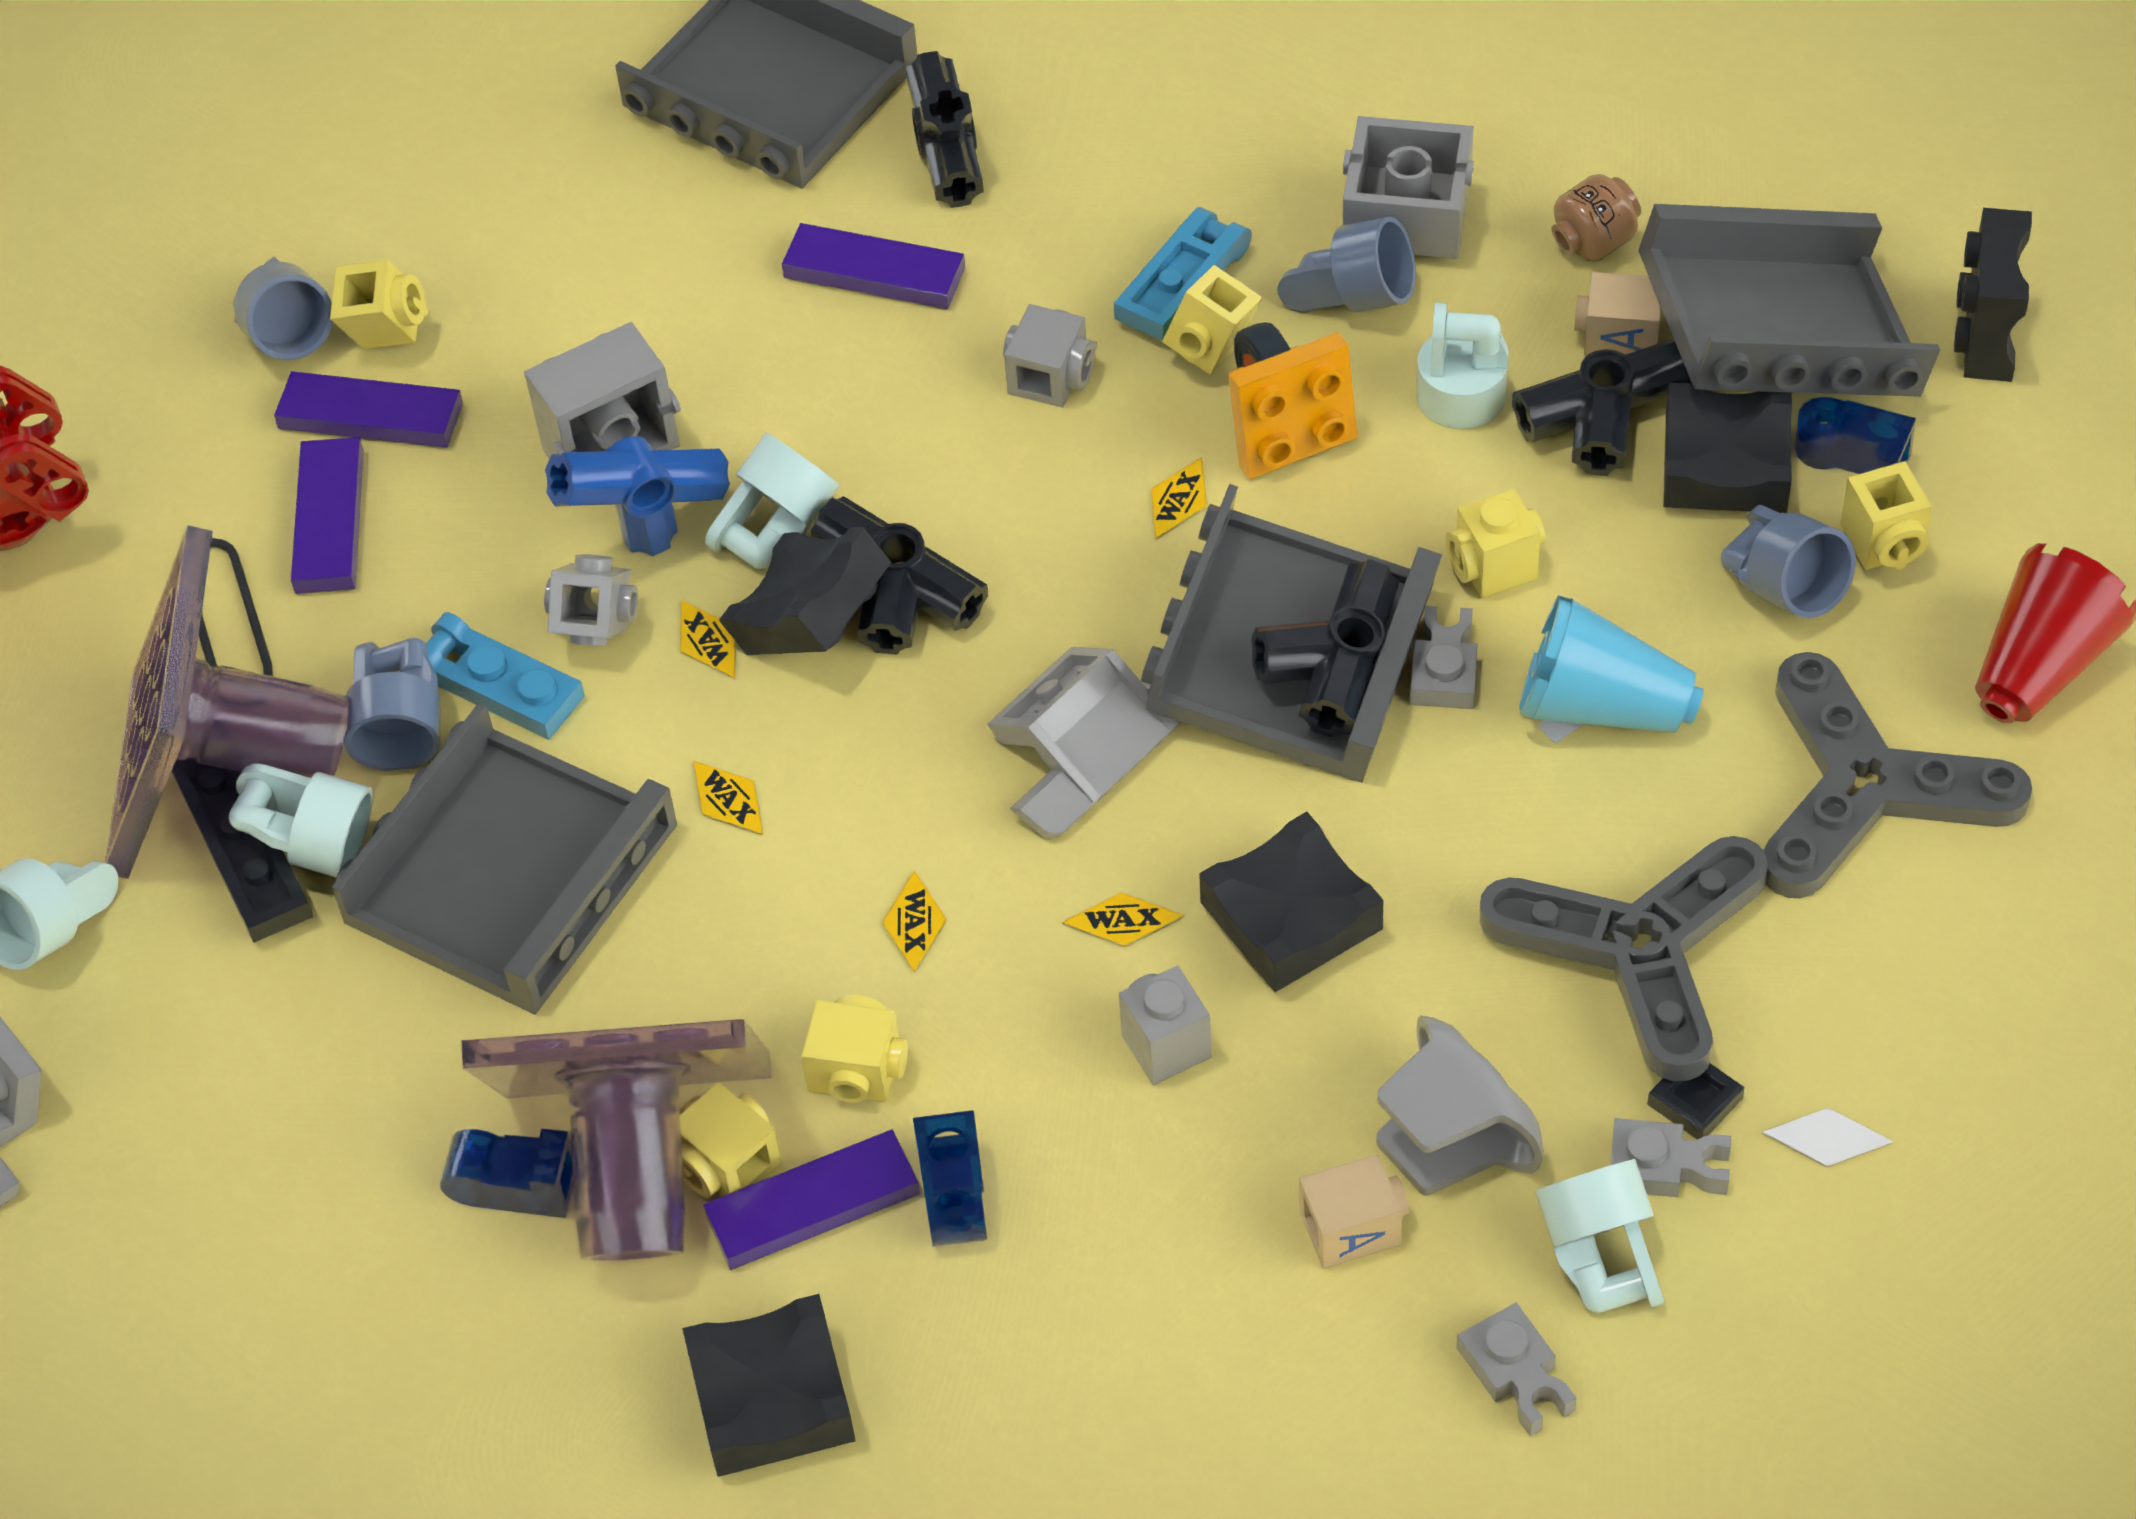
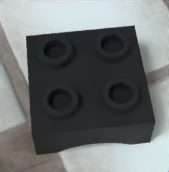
[1954,207,2032,382]
[1663,383,1792,513]
[719,527,891,655]
[1199,812,1384,992]
[682,1294,856,1477]

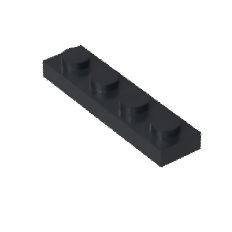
[160,721,313,943]

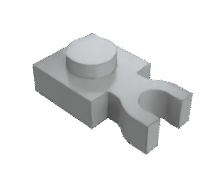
[1410,606,1478,709]
[1611,1118,1731,1197]
[1457,1302,1576,1436]

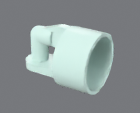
[1417,302,1509,429]
[705,432,840,569]
[229,763,373,878]
[0,858,118,970]
[1535,1159,1665,1313]

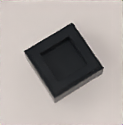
[1647,1063,1745,1139]

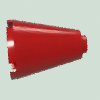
[1975,543,2136,724]

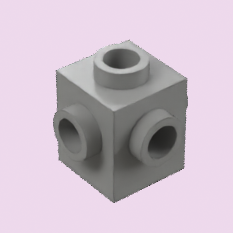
[544,554,638,646]

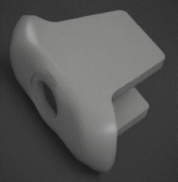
[1377,1015,1544,1195]

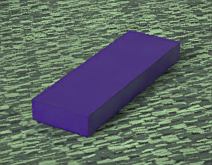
[782,223,966,309]
[274,371,463,448]
[291,437,364,594]
[703,1129,920,1270]

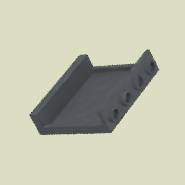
[615,0,918,189]
[1638,204,1940,397]
[1141,484,1442,783]
[332,702,677,1015]

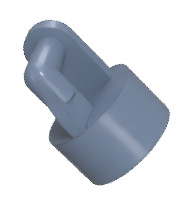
[1277,216,1416,312]
[233,257,333,360]
[1721,505,1856,618]
[344,638,440,771]

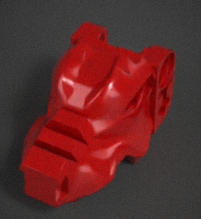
[0,366,89,551]

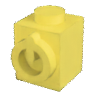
[330,259,428,349]
[1162,265,1263,375]
[1840,461,1932,570]
[1445,488,1545,598]
[801,995,908,1103]
[665,1081,782,1198]

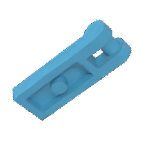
[1114,207,1252,341]
[426,612,585,740]

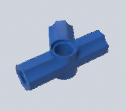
[545,436,730,556]

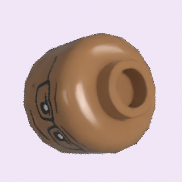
[1551,174,1641,261]

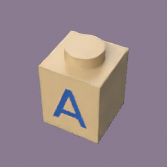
[1574,272,1661,356]
[1299,1154,1410,1269]

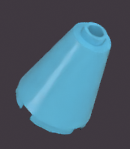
[1519,595,1704,733]

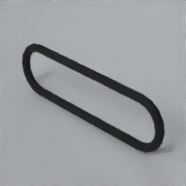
[179,538,273,699]

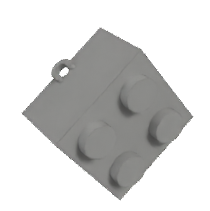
[1343,116,1474,259]
[524,321,681,459]

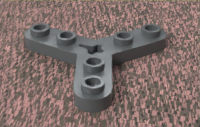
[1763,652,2032,898]
[1480,836,1768,1081]

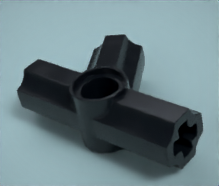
[905,51,984,208]
[1512,338,1693,476]
[811,496,988,655]
[1251,559,1400,737]

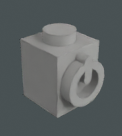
[1003,304,1097,408]

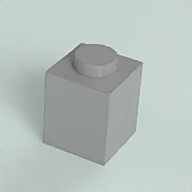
[1119,965,1212,1085]

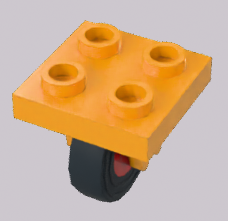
[1228,322,1358,480]

